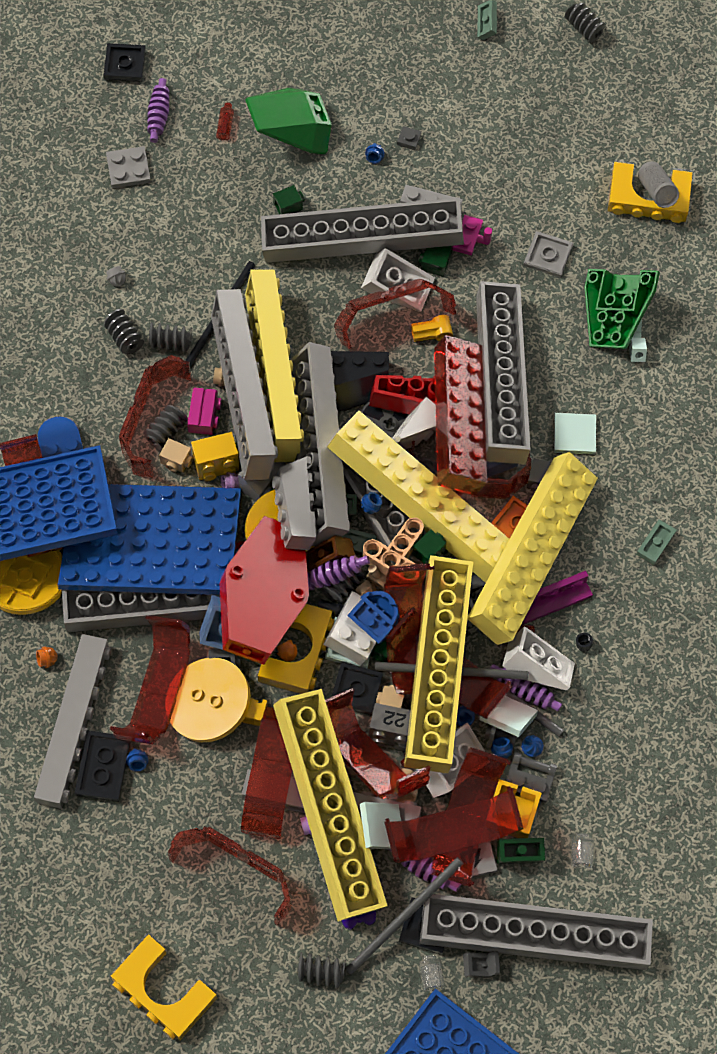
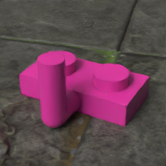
[453,215,492,256]

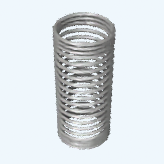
[638,161,679,208]

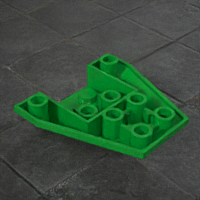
[245,88,332,155]
[584,269,660,349]

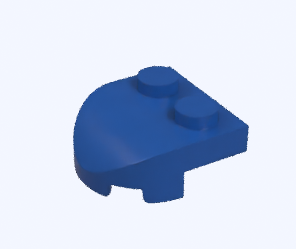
[38,417,83,458]
[347,591,400,645]

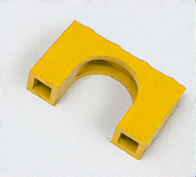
[608,162,692,223]
[258,604,334,694]
[111,934,217,1040]

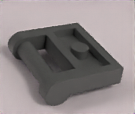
[507,752,557,803]

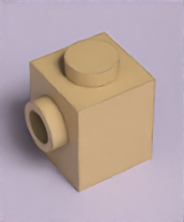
[159,438,193,473]
[376,685,405,708]

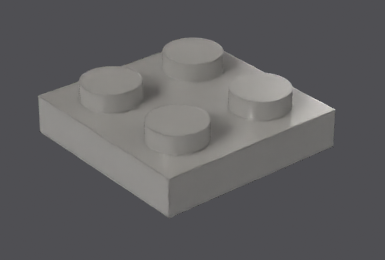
[106,146,151,188]

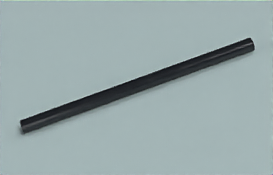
[179,261,255,375]

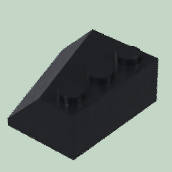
[331,351,389,412]

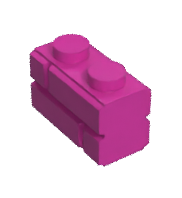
[187,387,222,435]

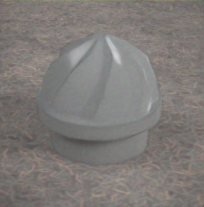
[106,266,126,286]

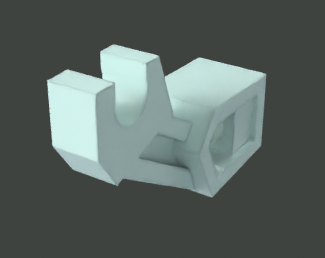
[629,319,647,362]

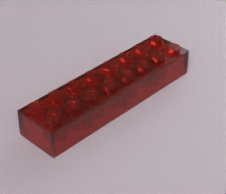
[434,335,487,495]

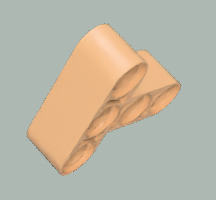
[363,518,424,587]

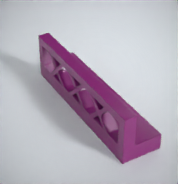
[521,571,593,626]

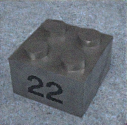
[369,703,410,751]

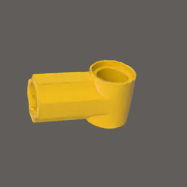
[411,315,453,342]

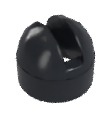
[576,633,593,652]

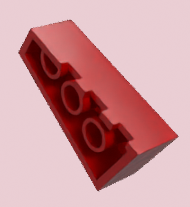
[369,375,459,423]

